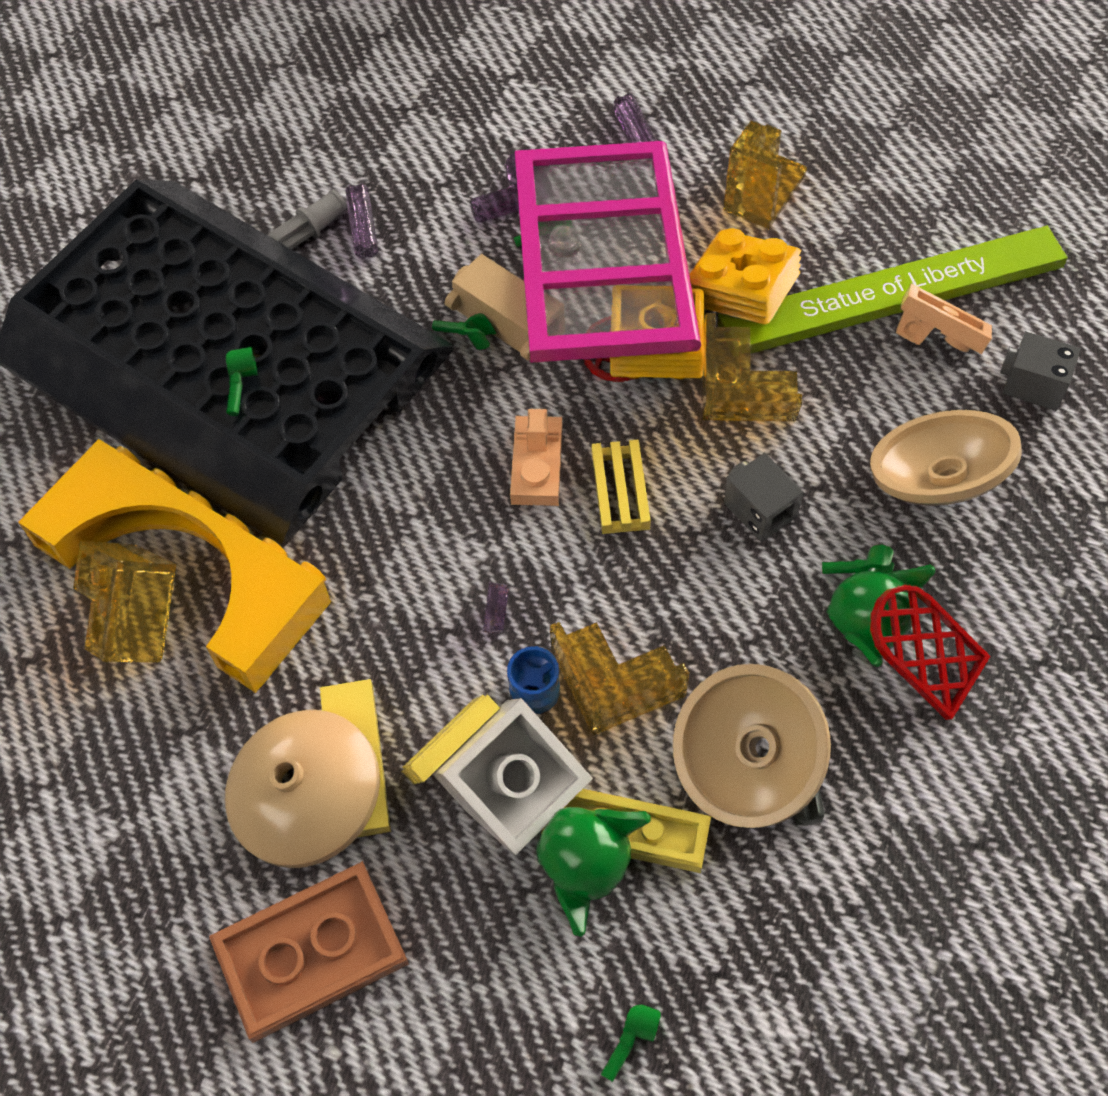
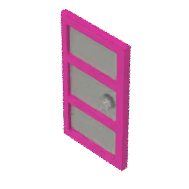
[515,141,701,363]

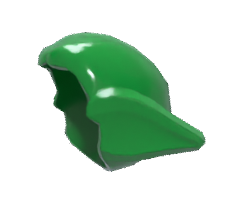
[827,564,936,667]
[536,807,651,937]

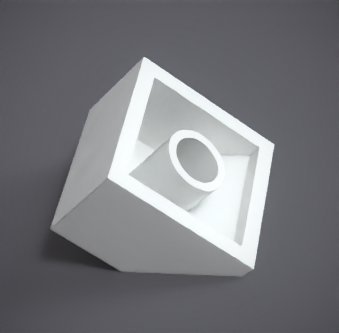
[433,698,593,855]

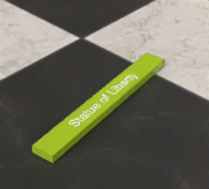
[717,225,1068,359]

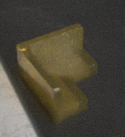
[723,120,807,229]
[702,313,802,422]
[73,541,176,663]
[550,622,689,736]

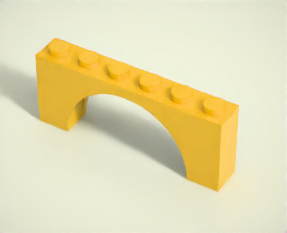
[18,439,331,693]

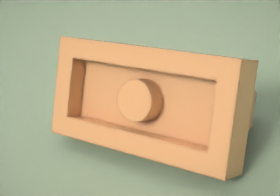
[896,283,992,354]
[510,409,563,506]

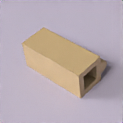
[445,254,565,363]

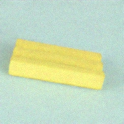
[592,439,651,534]
[402,695,500,784]

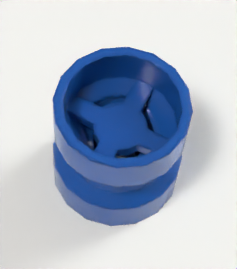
[507,646,560,714]

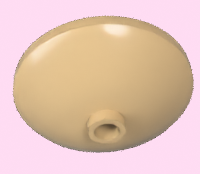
[870,410,1022,506]
[673,664,831,828]
[225,710,380,868]

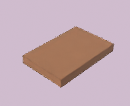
[209,861,409,1043]

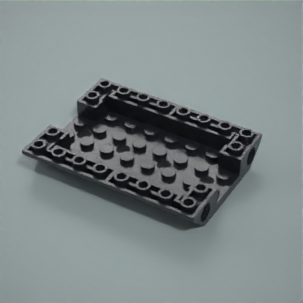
[0,179,454,548]

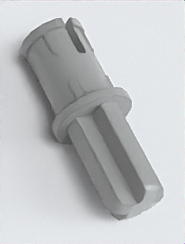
[267,189,348,250]

